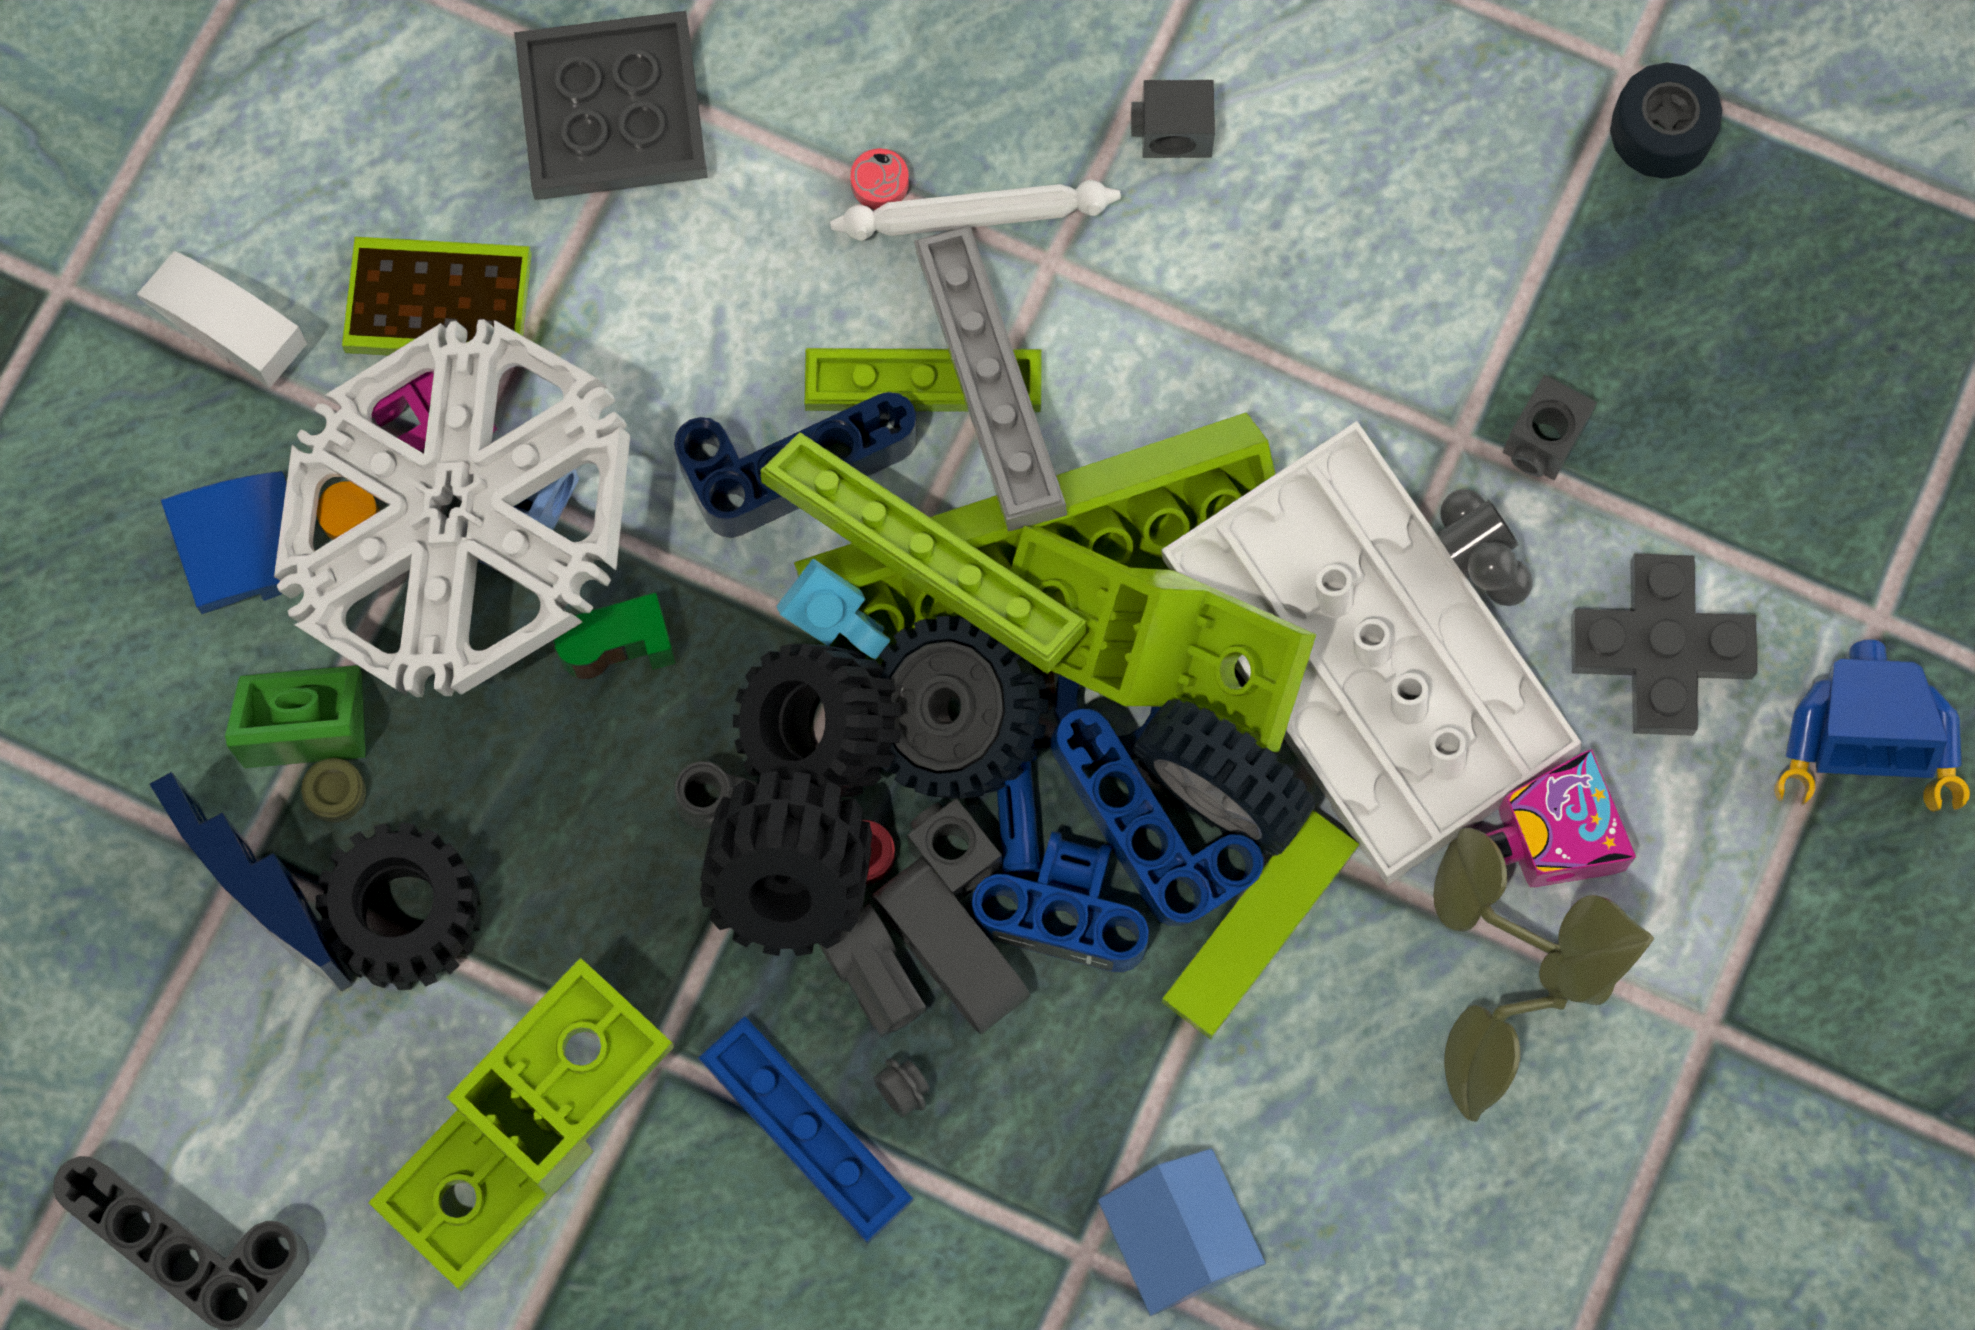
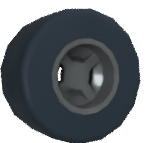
[1610,62,1723,179]

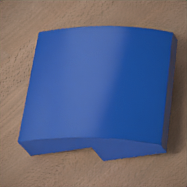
[161,471,287,614]

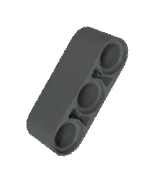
[871,857,1030,1035]

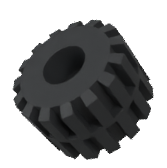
[700,771,872,956]

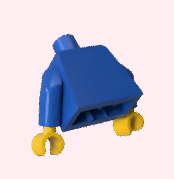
[1774,639,1970,812]

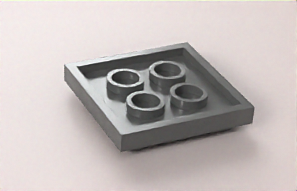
[514,11,708,200]

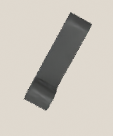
[53,1156,309,1330]

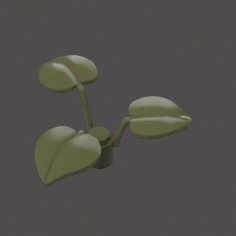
[1433,828,1654,1122]

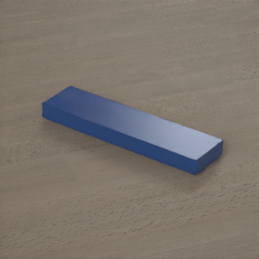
[698,1016,913,1244]

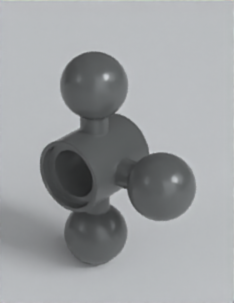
[1438,489,1533,606]

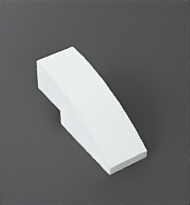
[137,251,307,388]

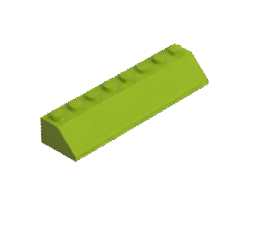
[794,412,1275,665]

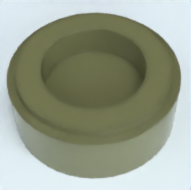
[301,758,366,823]

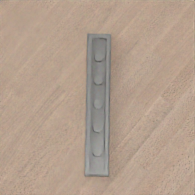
[914,225,1067,532]

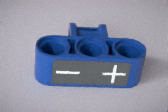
[972,831,1149,972]

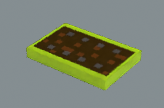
[342,237,532,356]

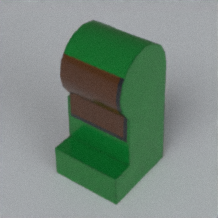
[554,593,676,679]

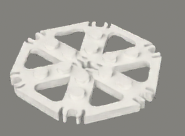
[274,319,630,697]

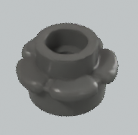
[873,1058,930,1118]

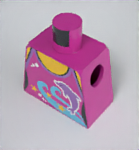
[1486,749,1636,888]

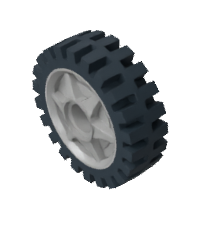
[1133,699,1315,856]

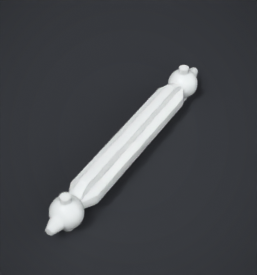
[830,180,1121,241]

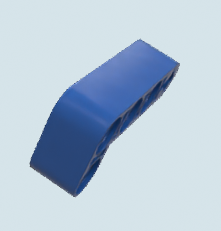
[1051,709,1263,926]

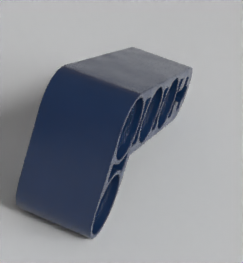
[674,392,918,538]

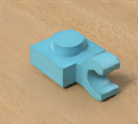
[776,559,890,660]

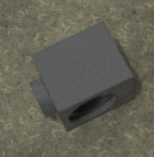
[1131,80,1215,158]
[1502,374,1597,481]
[907,798,1002,901]

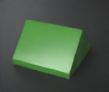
[225,665,366,769]

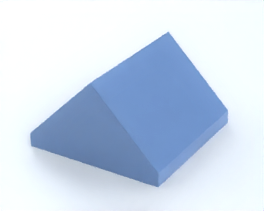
[1098,1148,1266,1317]

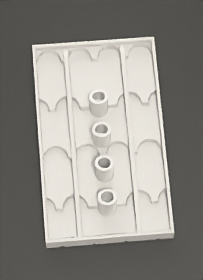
[1162,421,1582,886]

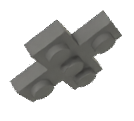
[1571,553,1757,736]

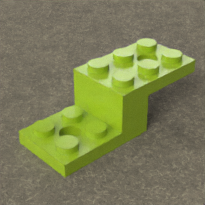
[1010,526,1317,752]
[368,958,674,1292]

